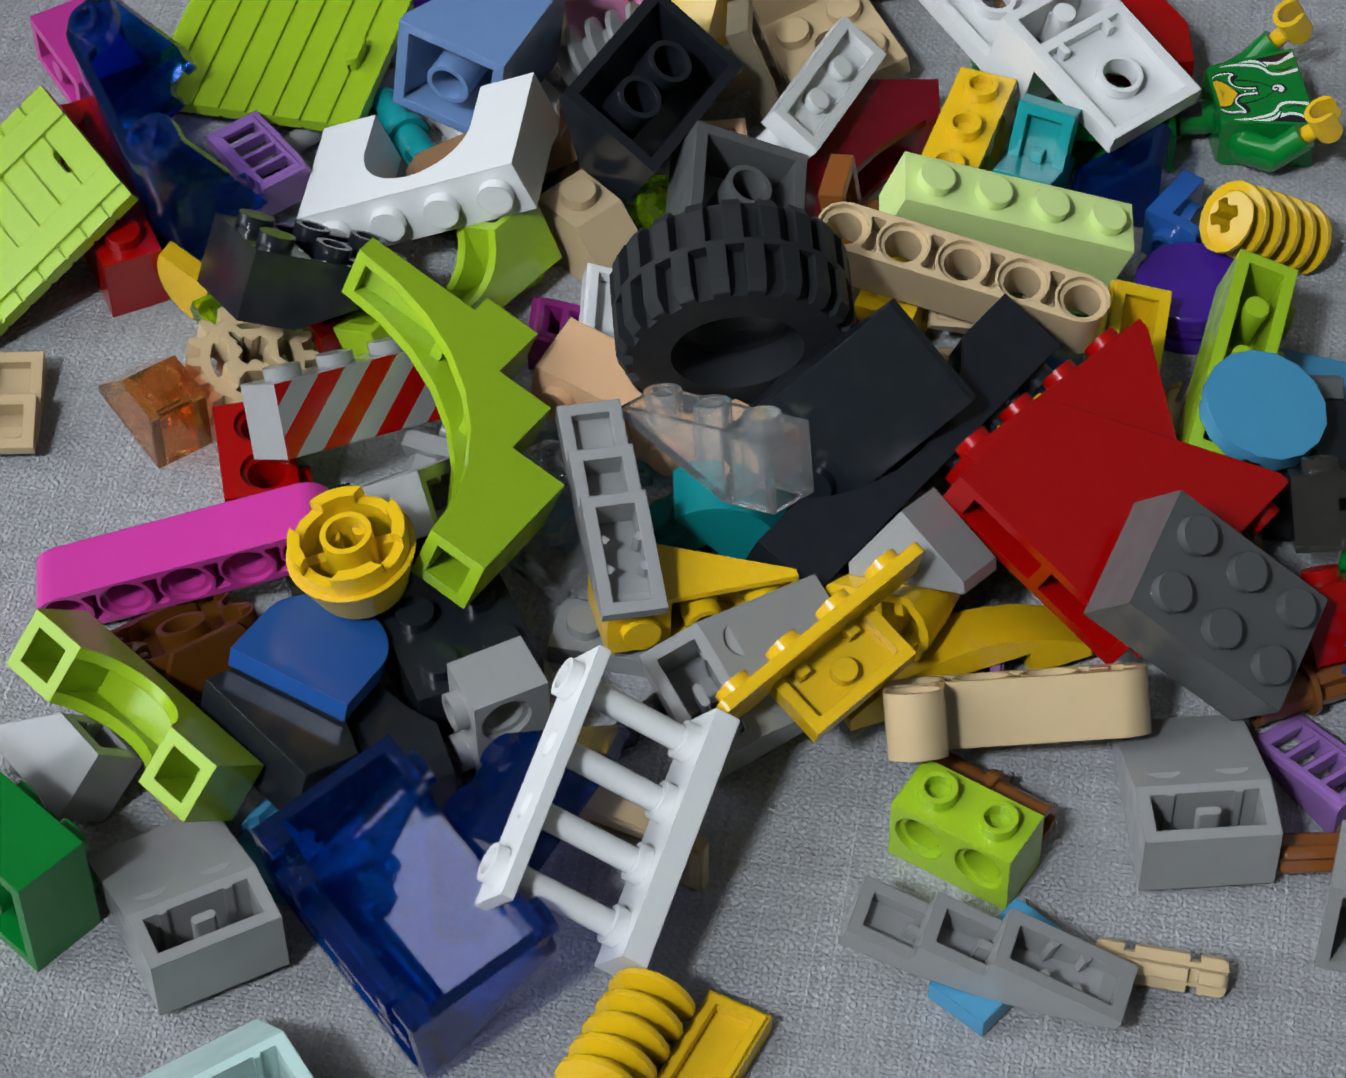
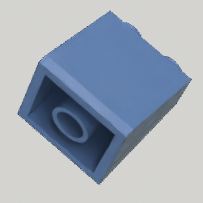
[393,0,566,133]

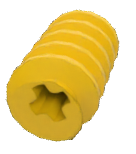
[1199,180,1332,275]
[554,967,695,1078]

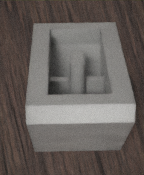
[848,488,997,594]

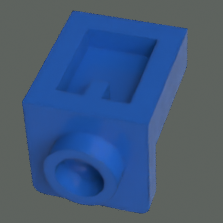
[1141,169,1205,255]

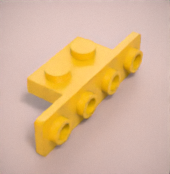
[715,542,925,743]

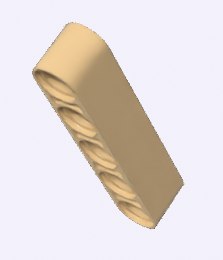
[818,201,1111,354]

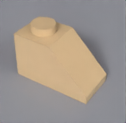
[538,169,638,282]

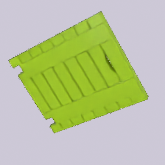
[141,0,414,131]
[0,85,138,336]

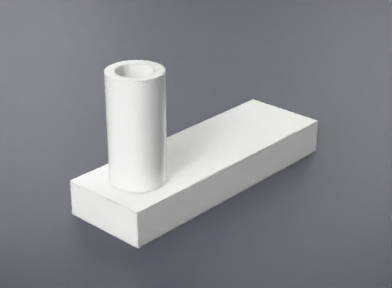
[755,15,887,160]

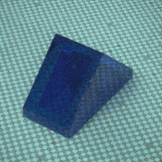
[1070,123,1172,228]

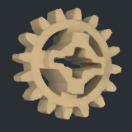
[184,307,319,418]

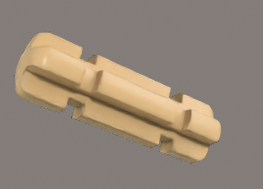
[1095,937,1230,998]

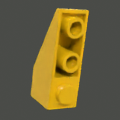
[587,544,799,654]

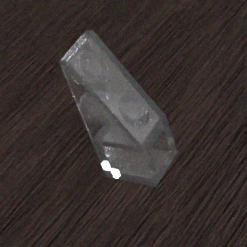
[621,383,814,515]

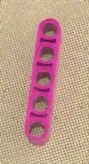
[35,482,330,624]

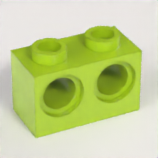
[888,760,1045,910]

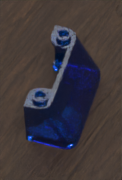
[66,0,268,260]
[251,734,560,1078]

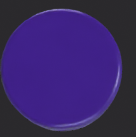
[1134,242,1234,355]

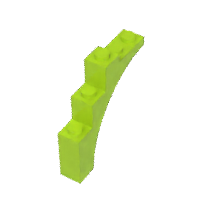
[341,238,565,609]

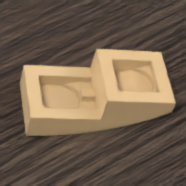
[0,351,48,454]

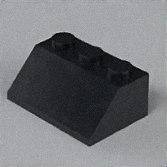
[559,0,744,204]

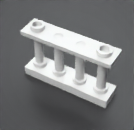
[474,645,740,976]

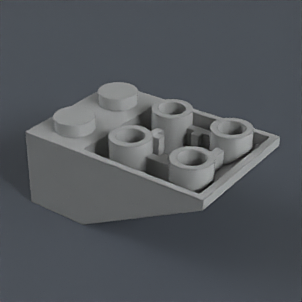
[639,574,830,782]
[1111,715,1283,891]
[86,820,290,1016]

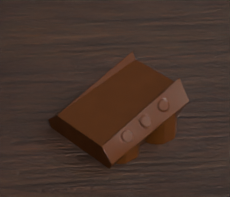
[111,592,258,709]

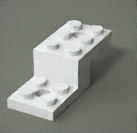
[918,0,1202,154]

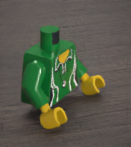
[1175,0,1343,172]

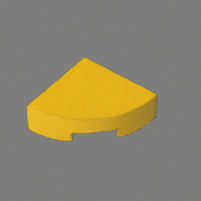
[157,241,210,319]

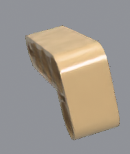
[883,663,1152,762]

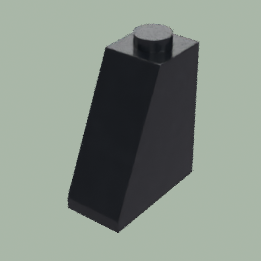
[200,668,358,826]

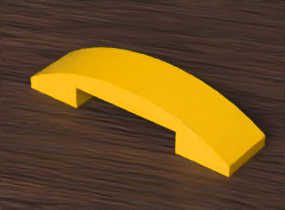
[843,604,1092,731]

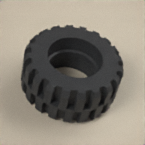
[609,198,856,410]

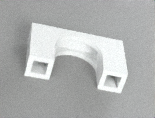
[297,72,558,247]

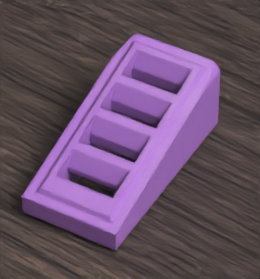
[206,111,311,216]
[1253,713,1346,832]

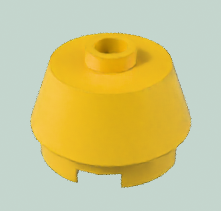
[286,485,416,619]

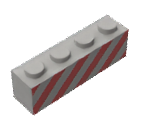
[240,337,441,460]

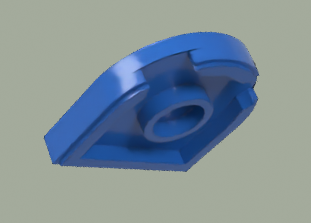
[228,594,389,722]

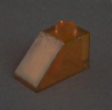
[98,355,213,469]

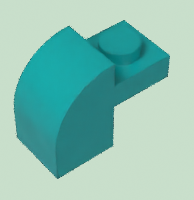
[993,93,1082,189]
[649,460,787,560]

